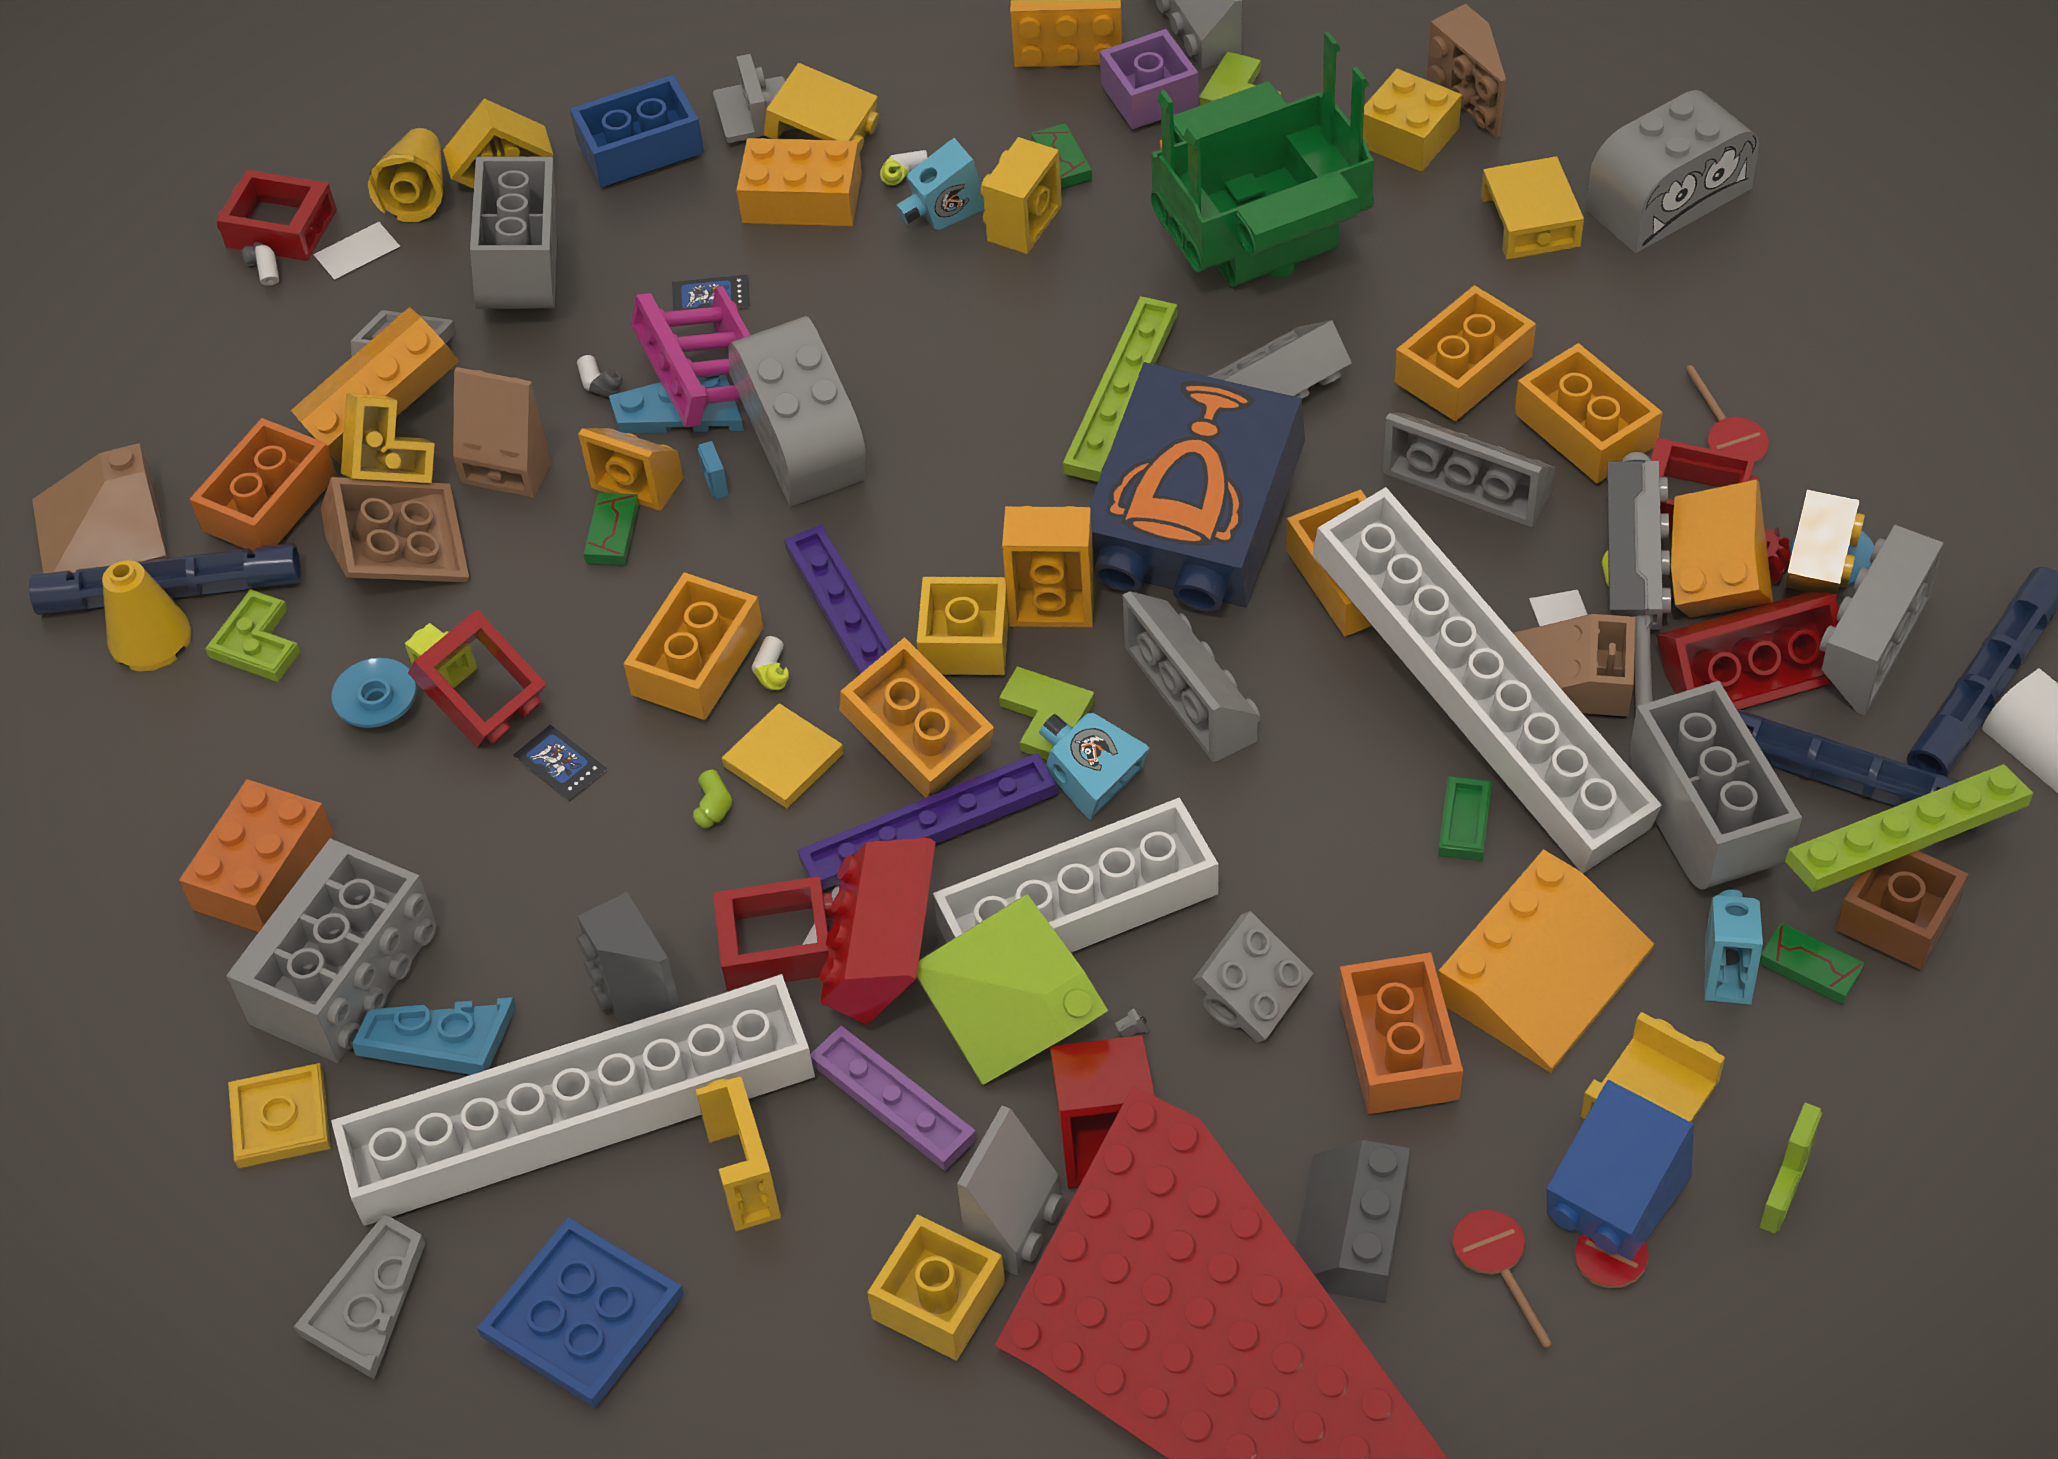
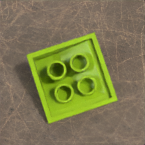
[916,894,1108,1085]

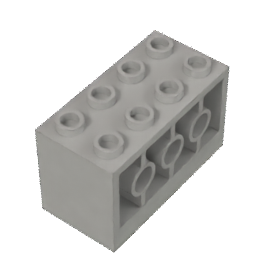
[226,838,437,1063]

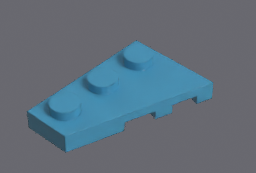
[609,375,744,433]
[352,997,516,1075]

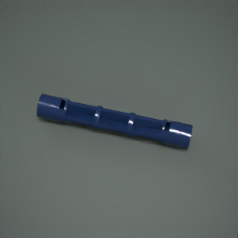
[29,543,302,615]
[1907,567,2058,777]
[1737,709,1978,833]

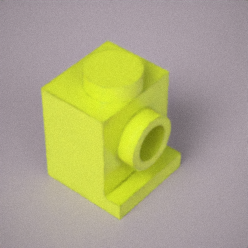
[405,623,477,688]

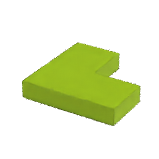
[1199,51,1281,106]
[205,589,300,682]
[999,666,1095,760]
[1759,1102,1822,1234]

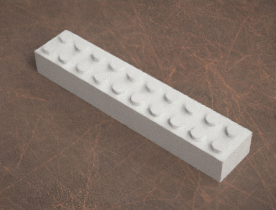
[1312,487,1662,873]
[331,974,815,1226]

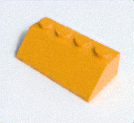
[291,307,460,465]

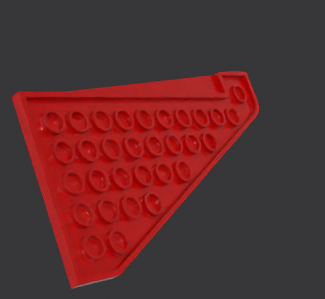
[994,1086,1448,1459]

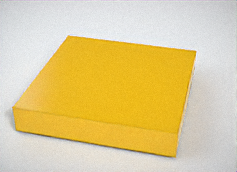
[722,703,844,809]
[228,1063,331,1169]

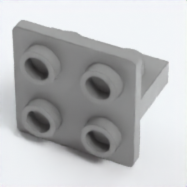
[713,54,797,143]

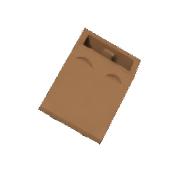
[1426,4,1506,138]
[453,367,552,498]
[1513,614,1636,717]

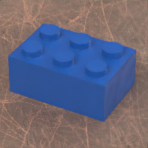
[570,75,705,187]

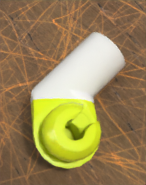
[880,150,928,185]
[752,636,789,691]

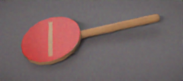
[1686,365,1769,464]
[1452,1209,1551,1348]
[1575,1234,1649,1289]

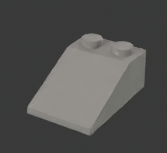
[957,1105,1064,1276]

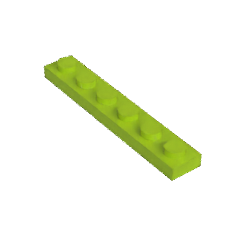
[1063,296,1178,482]
[1785,764,2034,892]

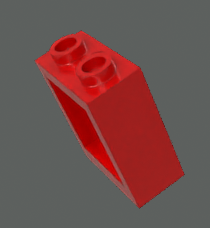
[216,170,337,261]
[1651,438,1760,532]
[408,609,546,748]
[713,876,835,992]

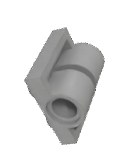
[1193,911,1314,1043]

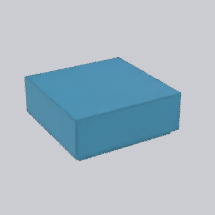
[697,441,729,499]

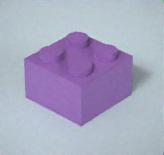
[1100,29,1199,129]

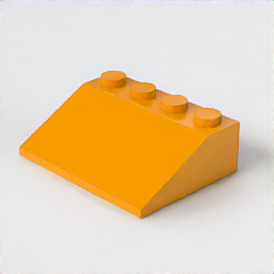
[1438,849,1654,1073]

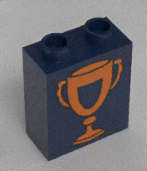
[1089,362,1305,612]

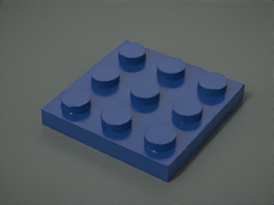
[477,1217,684,1408]

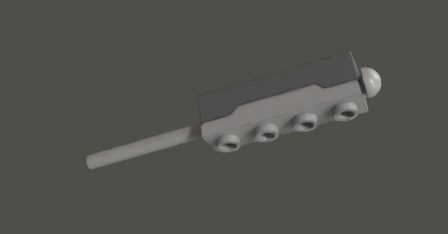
[1607,452,1671,714]

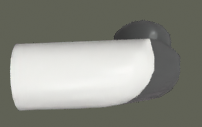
[242,242,279,286]
[577,355,623,397]

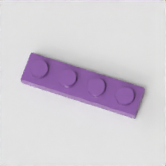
[810,1025,977,1171]

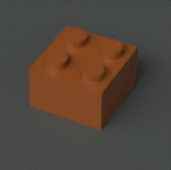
[1836,850,1969,970]

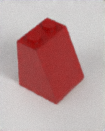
[1050,1035,1155,1188]

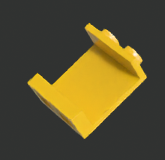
[764,63,880,153]
[1481,156,1584,260]
[1580,1012,1725,1123]

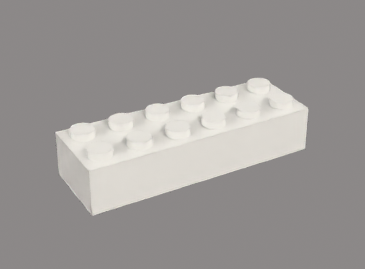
[933,797,1218,952]

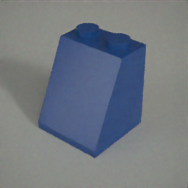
[1546,1080,1694,1261]

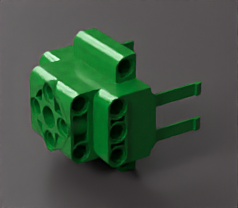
[1151,31,1374,287]

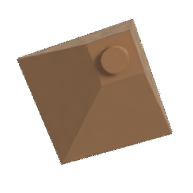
[32,443,168,573]
[320,477,469,582]

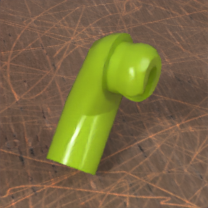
[693,769,732,829]

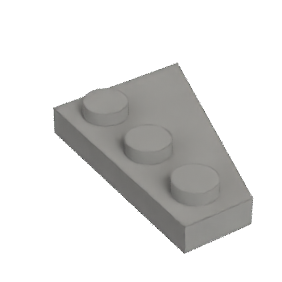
[294,1214,425,1379]

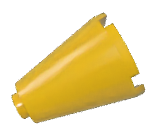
[368,128,444,222]
[102,560,192,672]

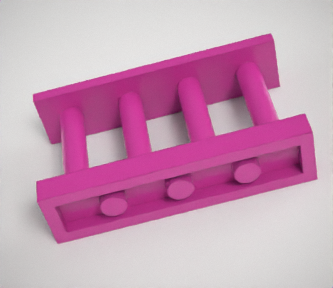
[630,286,750,427]

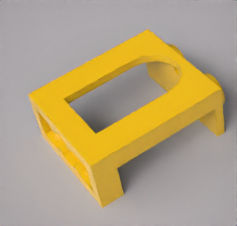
[695,1076,781,1232]

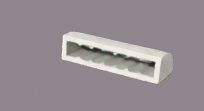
[1982,668,2058,793]

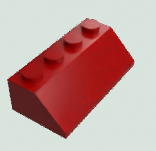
[1656,591,1839,709]
[820,838,936,1025]

